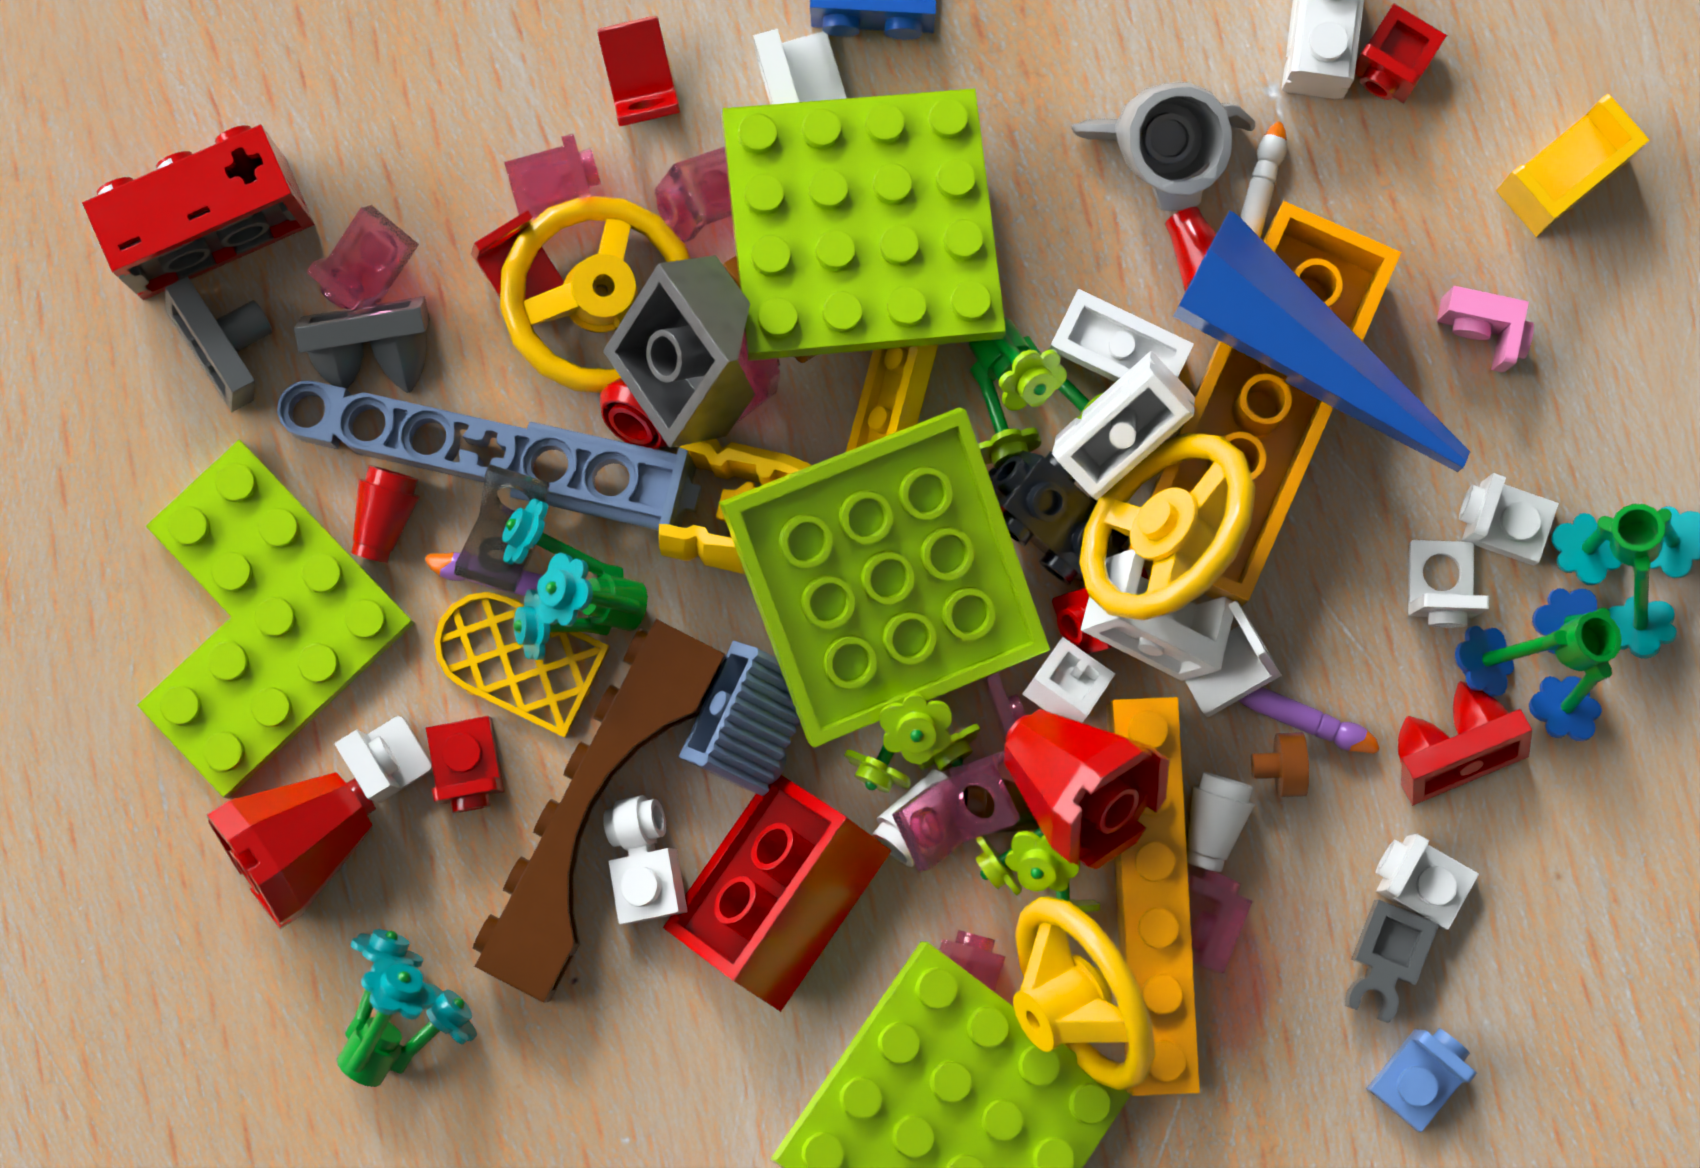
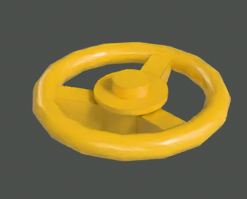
[500,195,691,393]
[1079,433,1255,621]
[1013,896,1155,1090]

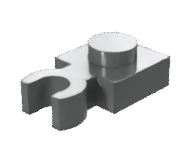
[1345,899,1439,1023]

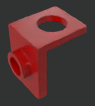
[597,15,680,127]
[471,210,564,300]

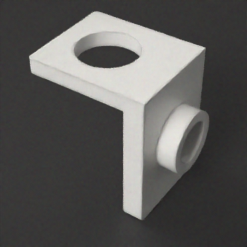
[1408,540,1489,628]
[1185,600,1282,717]

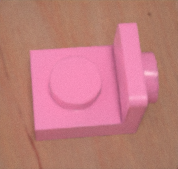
[1437,286,1534,373]

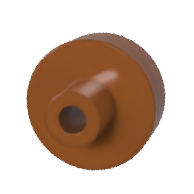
[1251,732,1309,797]

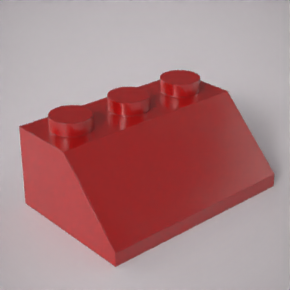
[663,775,892,1012]

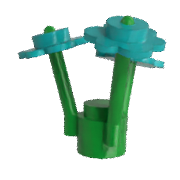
[502,498,648,660]
[1551,504,1700,659]
[337,929,477,1087]

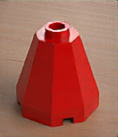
[1004,709,1169,870]
[207,772,376,930]

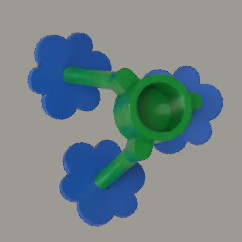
[1455,588,1622,742]

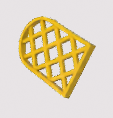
[434,592,610,738]

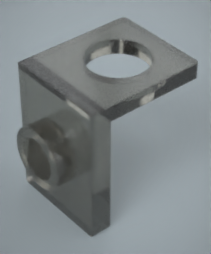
[454,465,550,592]

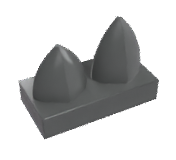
[294,296,430,393]

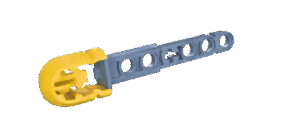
[277,381,812,574]

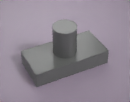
[165,276,272,413]

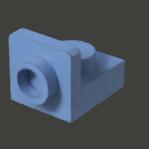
[1366,1028,1477,1132]

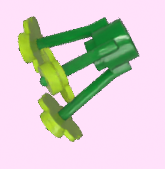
[969,317,1103,469]

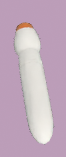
[1240,122,1287,237]

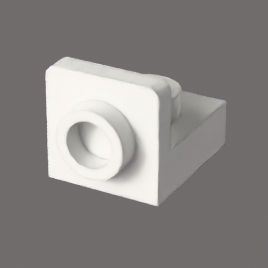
[1459,473,1559,566]
[1023,637,1115,723]
[334,716,433,803]
[1376,834,1479,930]

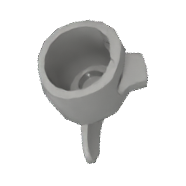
[1072,82,1255,211]

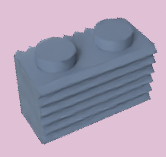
[679,641,801,796]

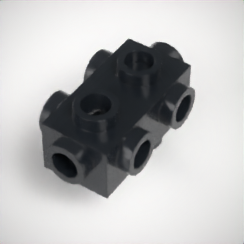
[988,450,1129,585]

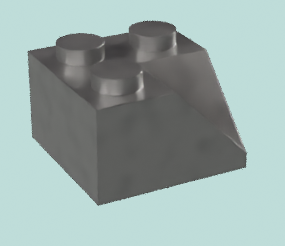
[603,255,755,448]

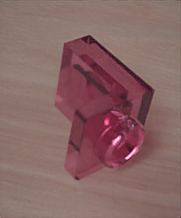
[307,205,419,310]

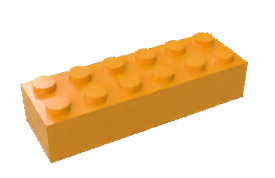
[1125,201,1401,607]

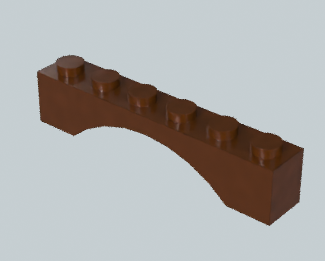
[473,619,726,1003]

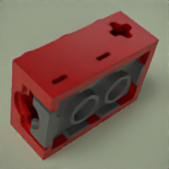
[82,124,315,300]

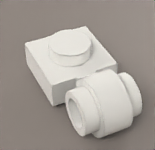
[603,795,688,925]

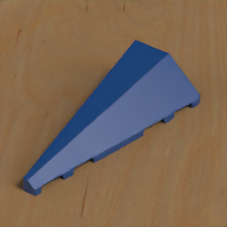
[1173,210,1470,472]

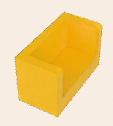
[1496,94,1650,237]

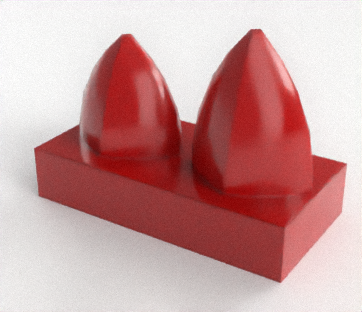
[1398,681,1532,806]

